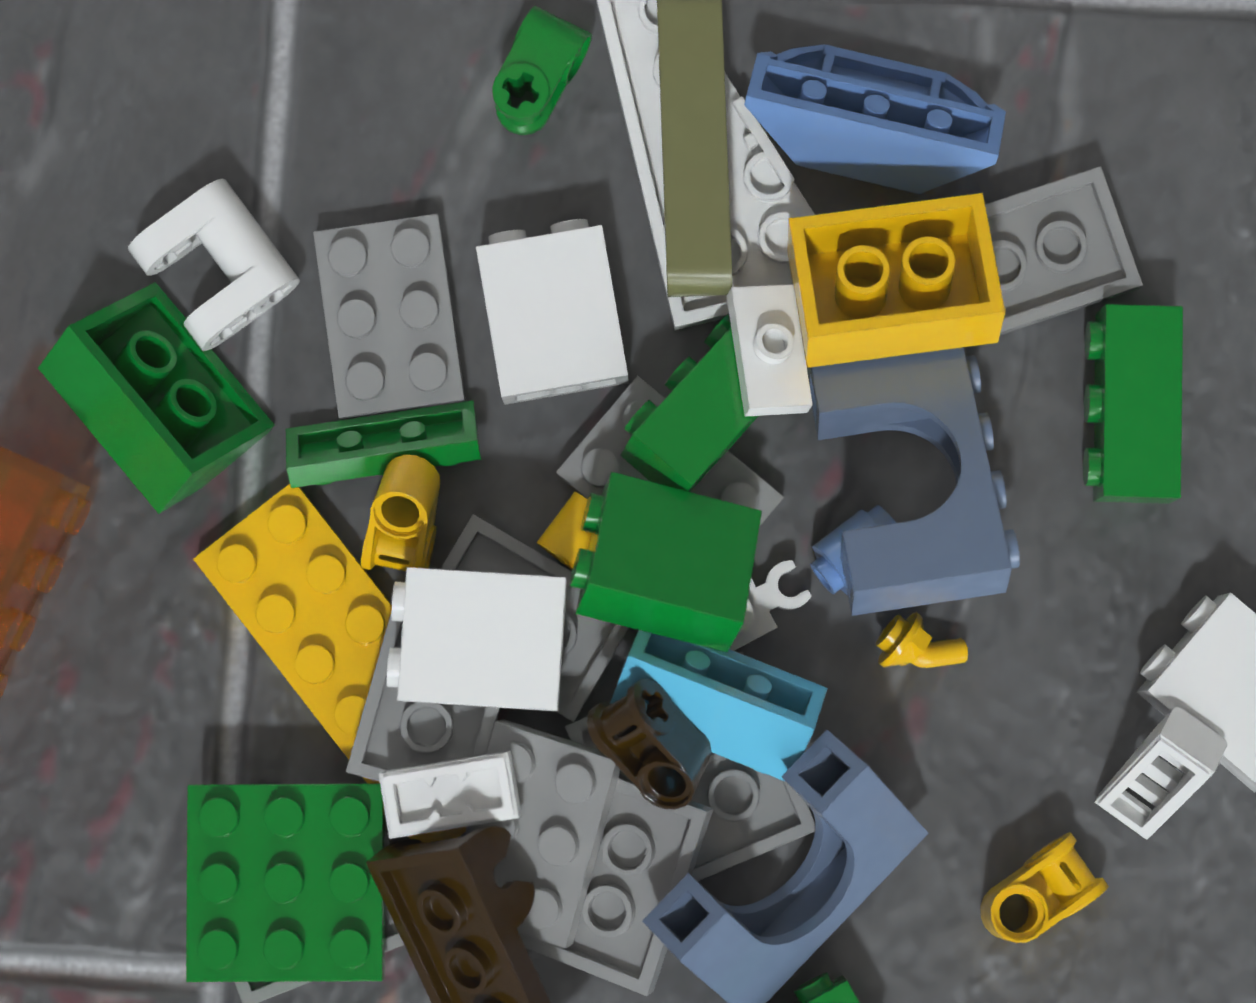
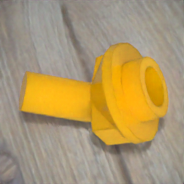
[876,612,968,668]

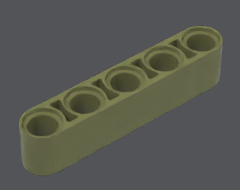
[657,0,732,297]

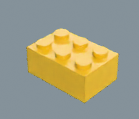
[787,193,1005,368]

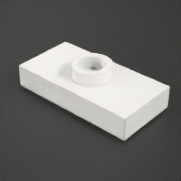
[727,284,813,417]
[379,751,522,839]

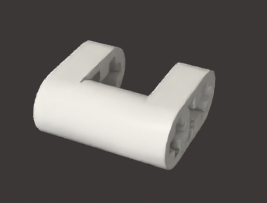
[128,179,300,351]

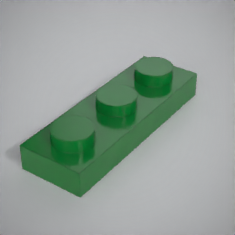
[286,400,481,488]

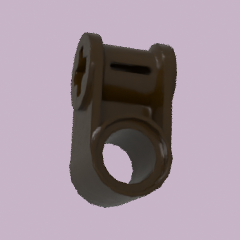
[587,678,712,810]

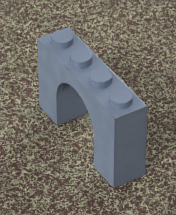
[808,347,1020,616]
[642,729,928,1003]

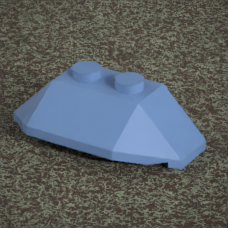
[744,44,1006,194]

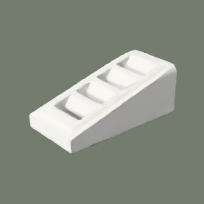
[1095,706,1227,840]

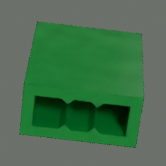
[570,471,762,652]

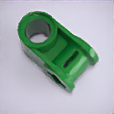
[492,6,592,135]

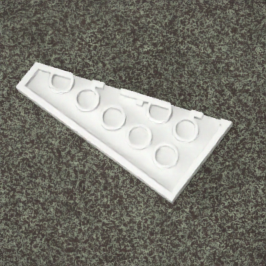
[596,0,815,330]

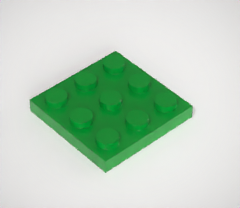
[186,783,385,982]

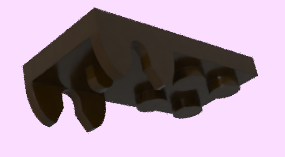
[366,826,551,1003]

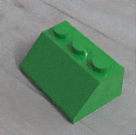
[38,282,275,514]

